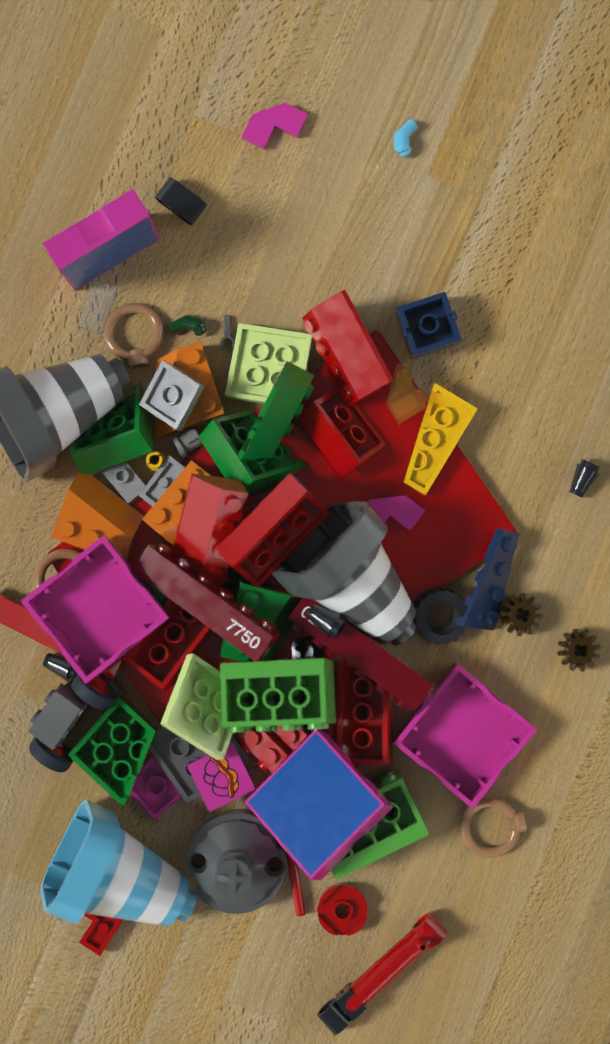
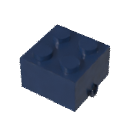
[395,292,462,360]

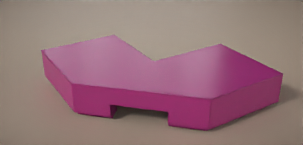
[242,103,308,150]
[368,495,425,531]

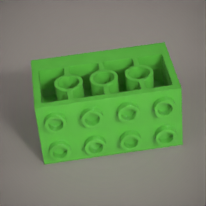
[220,658,336,733]
[331,770,430,880]

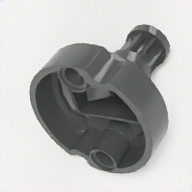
[187,809,287,914]

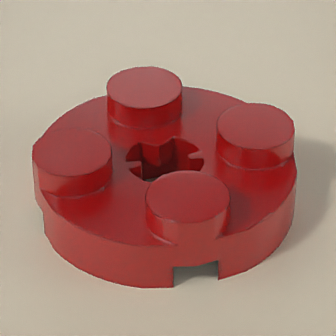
[317,882,368,936]

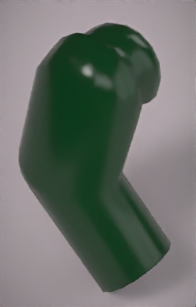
[168,315,206,336]

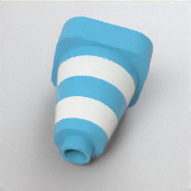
[40,800,197,927]

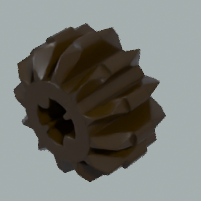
[499,593,543,636]
[557,629,601,672]

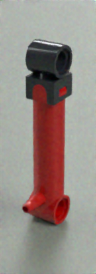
[317,912,447,1035]

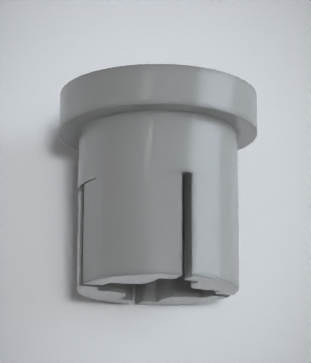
[170,428,203,460]

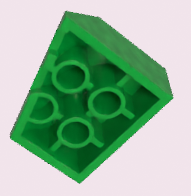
[237,361,314,460]
[70,382,153,475]
[199,410,306,495]
[220,577,302,662]
[68,697,157,807]

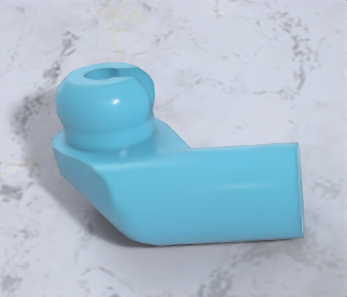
[394,119,418,157]

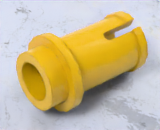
[146,451,166,471]

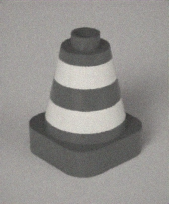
[0,354,131,483]
[272,501,416,646]

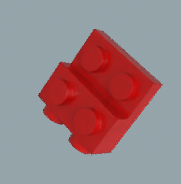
[237,700,311,773]

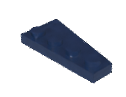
[456,528,520,630]

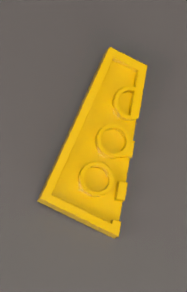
[403,383,478,495]

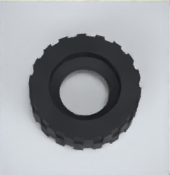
[413,586,467,645]

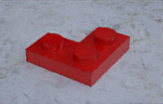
[79,913,123,956]

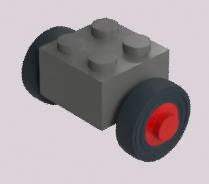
[28,674,117,772]

